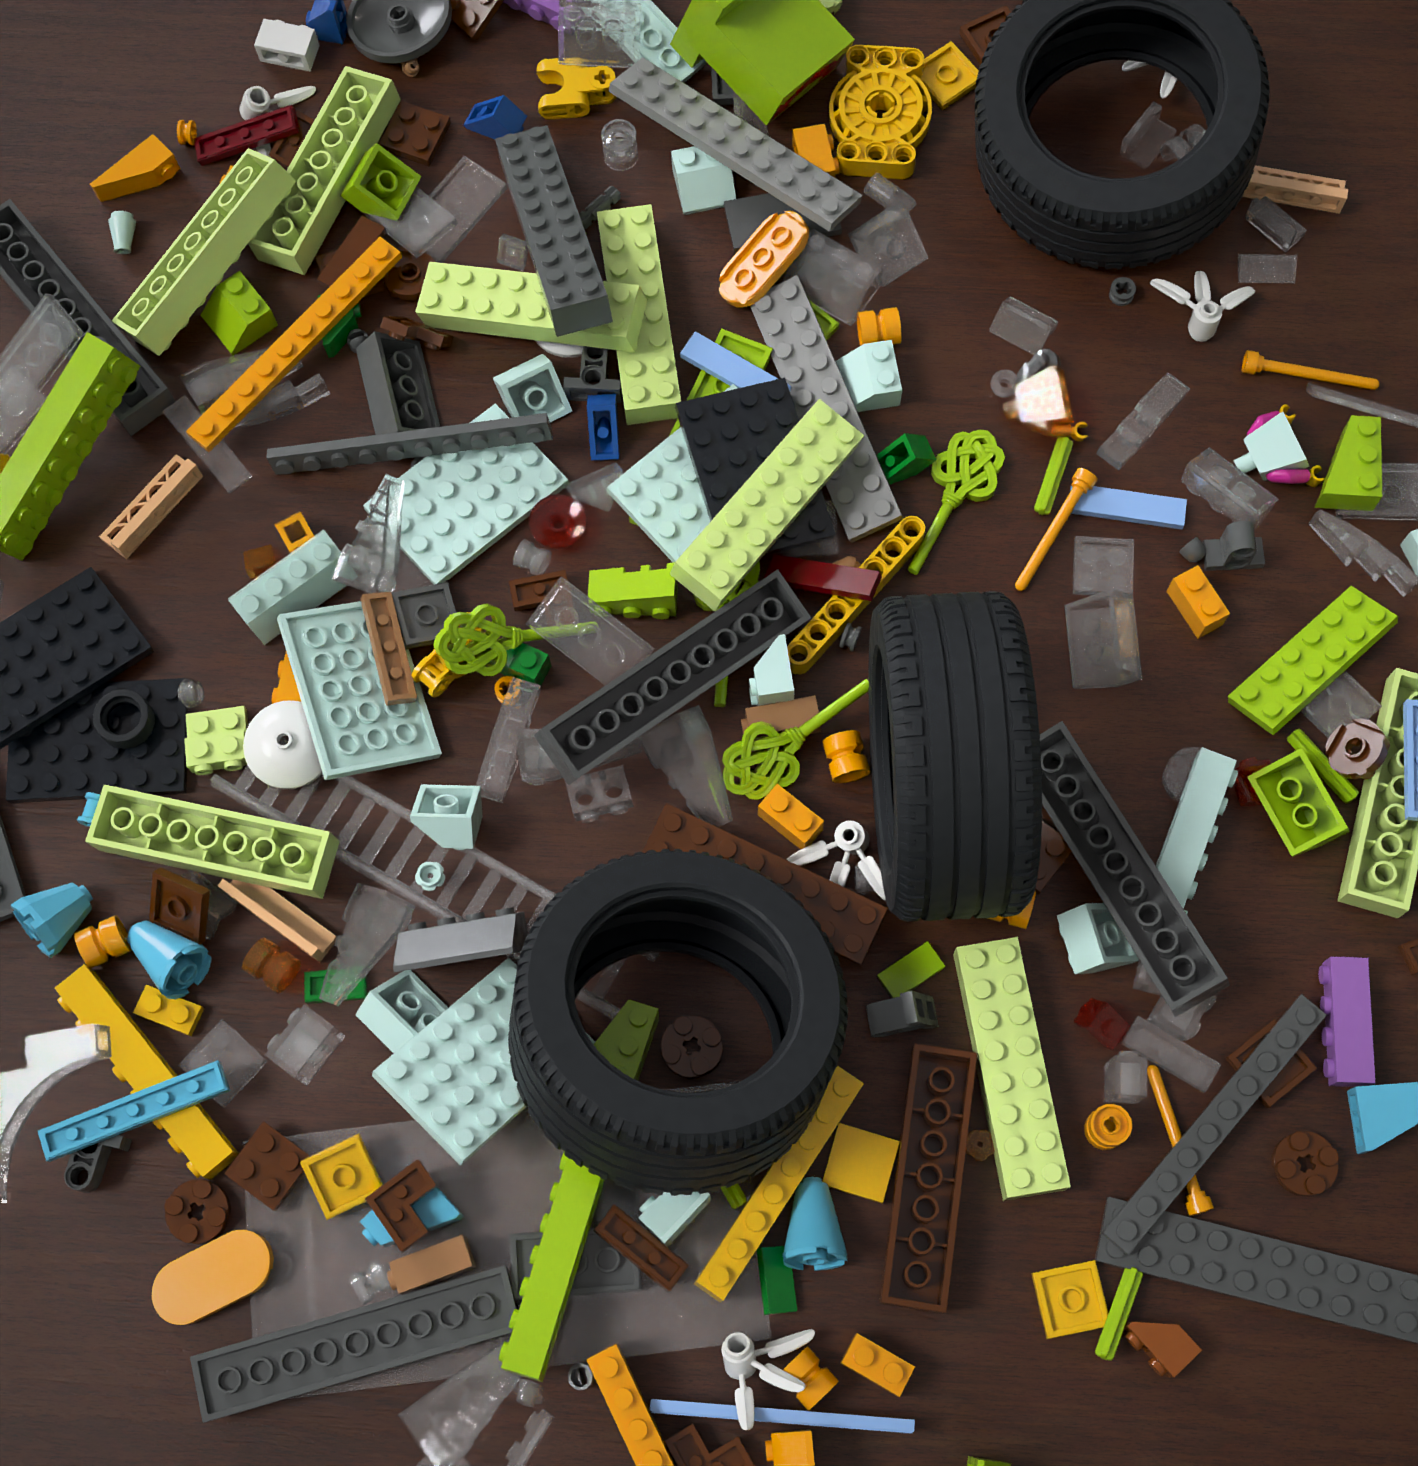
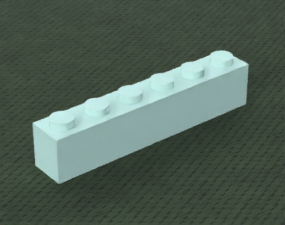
[1156,747,1238,914]

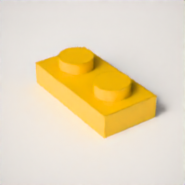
[133,985,204,1037]

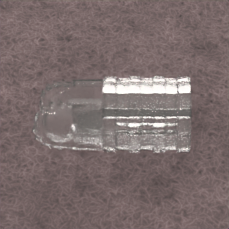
[864,172,917,218]

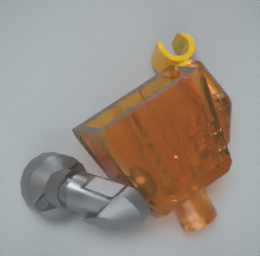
[1003,349,1088,441]

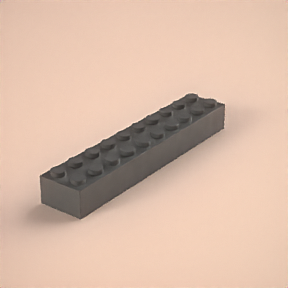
[495,125,613,337]
[0,199,177,436]
[534,569,811,785]
[1040,721,1230,1017]

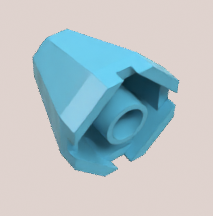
[11,882,93,958]

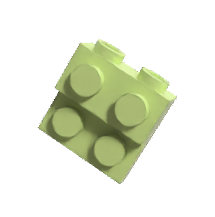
[184,706,248,775]

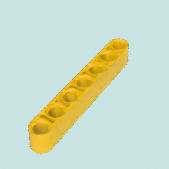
[787,516,925,675]

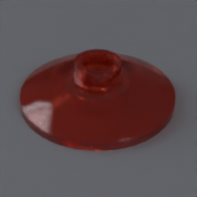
[529,494,586,549]

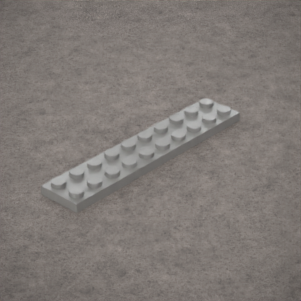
[609,57,862,232]
[750,275,904,543]

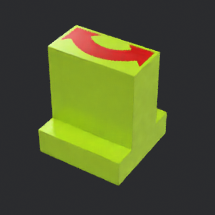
[670,0,855,126]

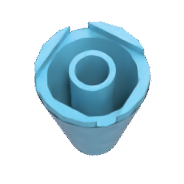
[127,920,211,999]
[783,1177,847,1271]

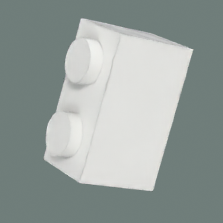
[254,19,320,72]

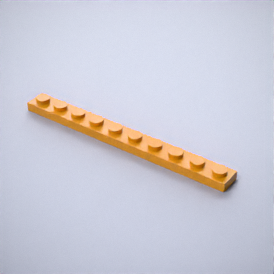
[186,237,402,452]

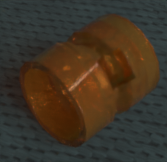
[242,937,301,994]

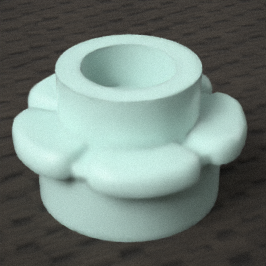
[415,862,445,891]

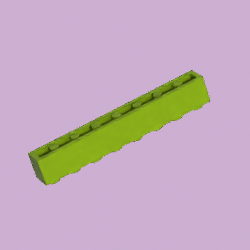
[499,1151,605,1383]

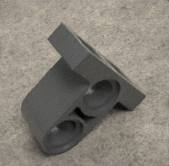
[563,346,622,403]
[1202,521,1265,571]
[866,991,939,1038]
[64,1135,132,1193]

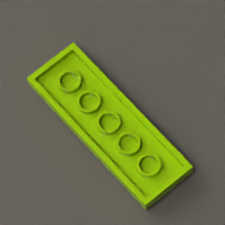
[1228,586,1398,735]

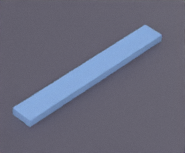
[650,1399,915,1433]

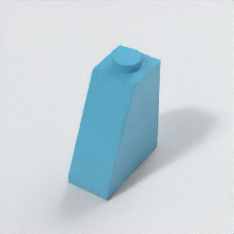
[1347,1082,1418,1154]
[360,1187,464,1247]

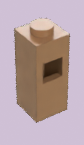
[741,695,821,737]
[387,1235,477,1295]

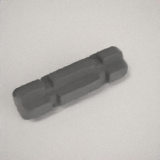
[579,186,621,230]

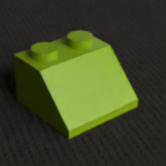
[340,143,422,220]
[201,270,278,356]

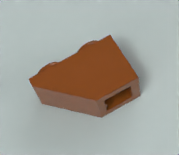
[1124,1322,1202,1378]

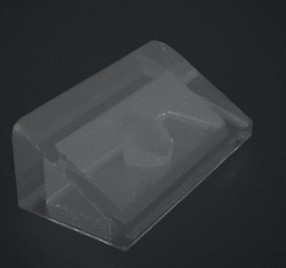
[1237,254,1297,283]

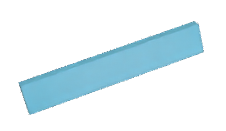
[38,1060,230,1162]

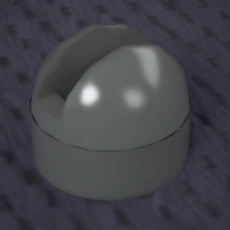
[347,329,369,353]
[1179,537,1205,562]
[568,1363,595,1390]

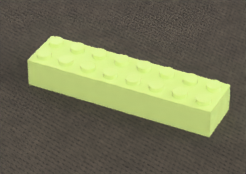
[248,66,401,275]
[112,148,297,356]
[597,204,681,425]
[416,262,648,352]
[670,399,864,611]
[1338,668,1418,918]
[85,785,340,899]
[953,937,1071,1201]

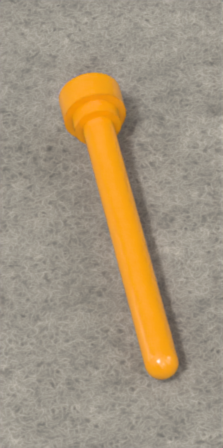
[1241,350,1380,390]
[1015,468,1098,591]
[1146,1065,1214,1216]

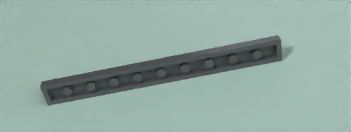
[266,413,553,475]
[1102,994,1326,1255]

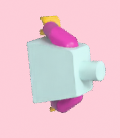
[1233,404,1325,487]

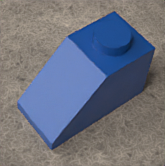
[306,0,348,44]
[463,95,527,140]
[587,394,619,460]

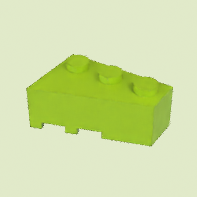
[587,562,678,619]

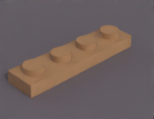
[360,592,417,706]

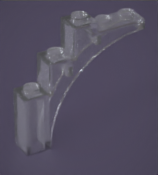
[0,1023,112,1204]

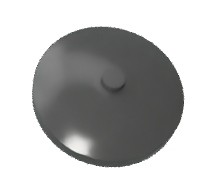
[346,0,452,63]

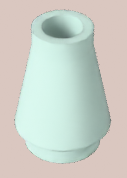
[108,211,136,254]

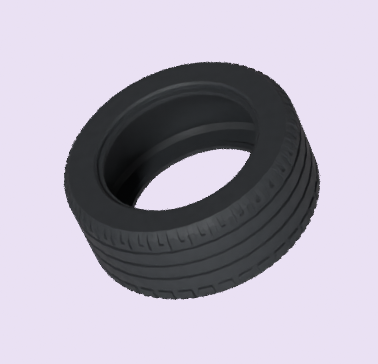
[975,0,1270,269]
[868,591,1042,922]
[508,849,848,1196]

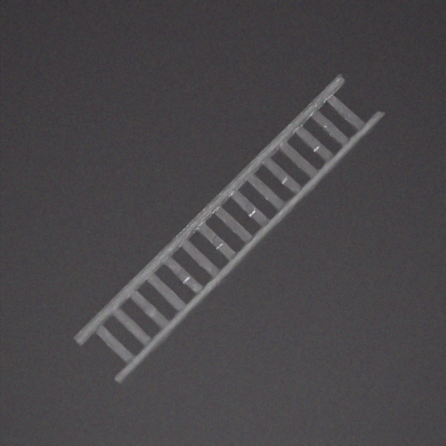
[210,721,659,1020]

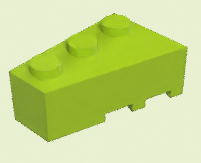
[1314,415,1382,511]
[594,1000,659,1081]

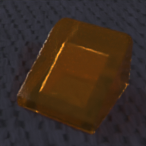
[243,544,276,579]

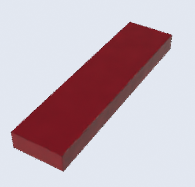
[194,105,300,166]
[764,555,882,601]

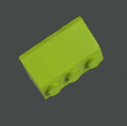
[1247,748,1350,857]

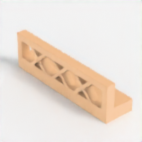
[1242,165,1348,214]
[99,454,203,559]
[218,879,339,963]

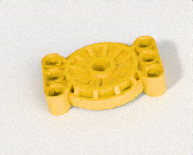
[829,45,932,179]

